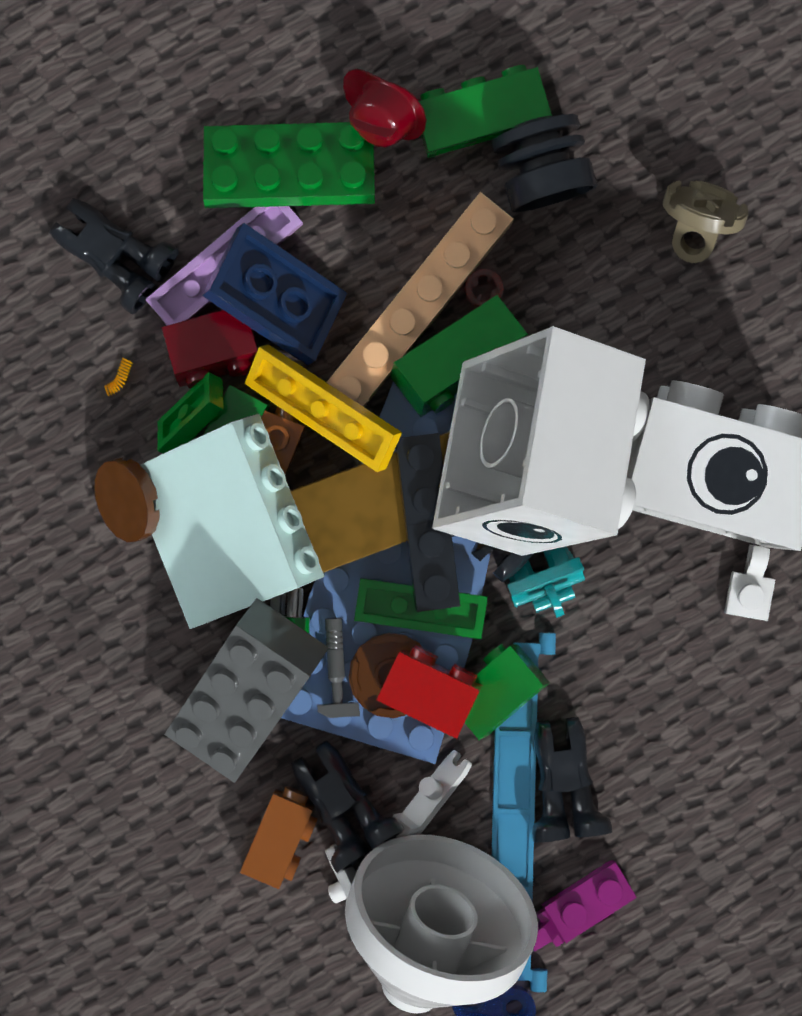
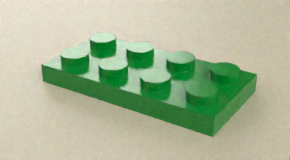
[203,122,375,208]

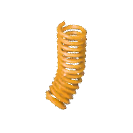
[104,358,133,396]

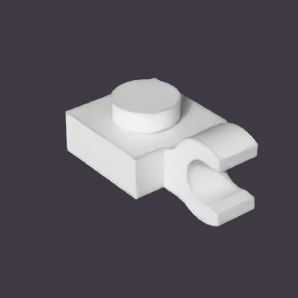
[724,544,775,621]

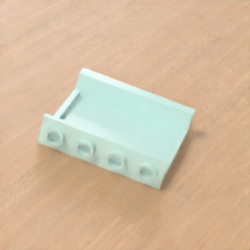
[140,414,325,629]

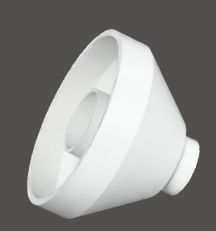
[345,835,538,1013]

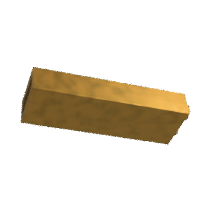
[290,431,450,573]

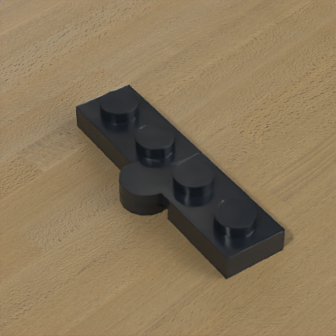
[395,433,460,612]

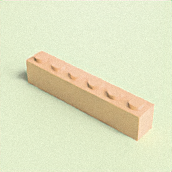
[326,192,514,407]

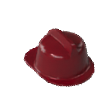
[343,68,427,147]

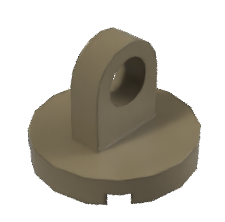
[663,181,748,263]

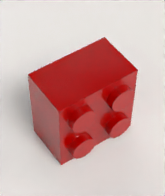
[376,645,482,739]

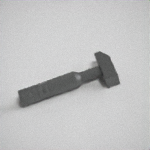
[317,618,360,718]

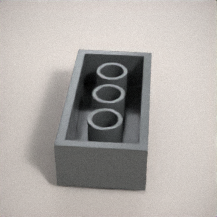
[164,598,329,783]

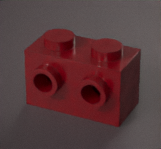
[161,310,258,388]

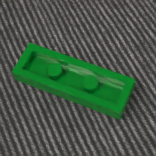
[354,578,488,639]

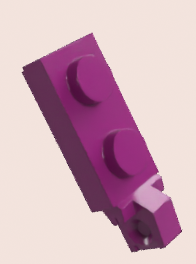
[533,860,637,952]

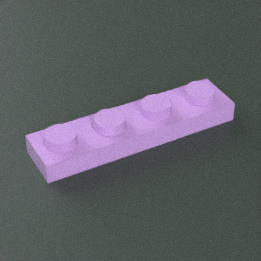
[145,206,303,326]

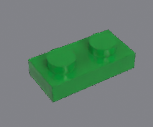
[158,372,224,454]

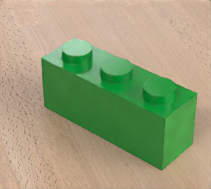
[419,65,552,158]
[391,295,528,417]

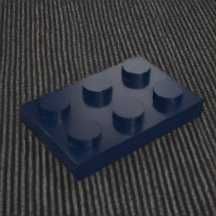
[202,223,347,366]

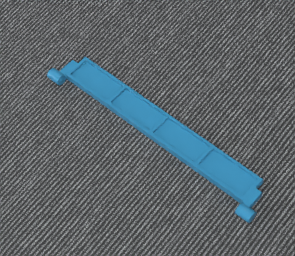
[491,633,556,992]

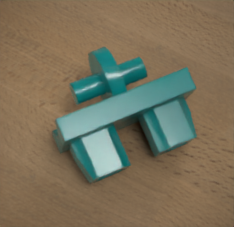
[508,546,585,618]

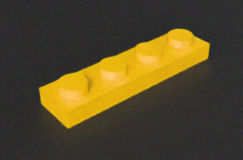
[244,345,402,472]

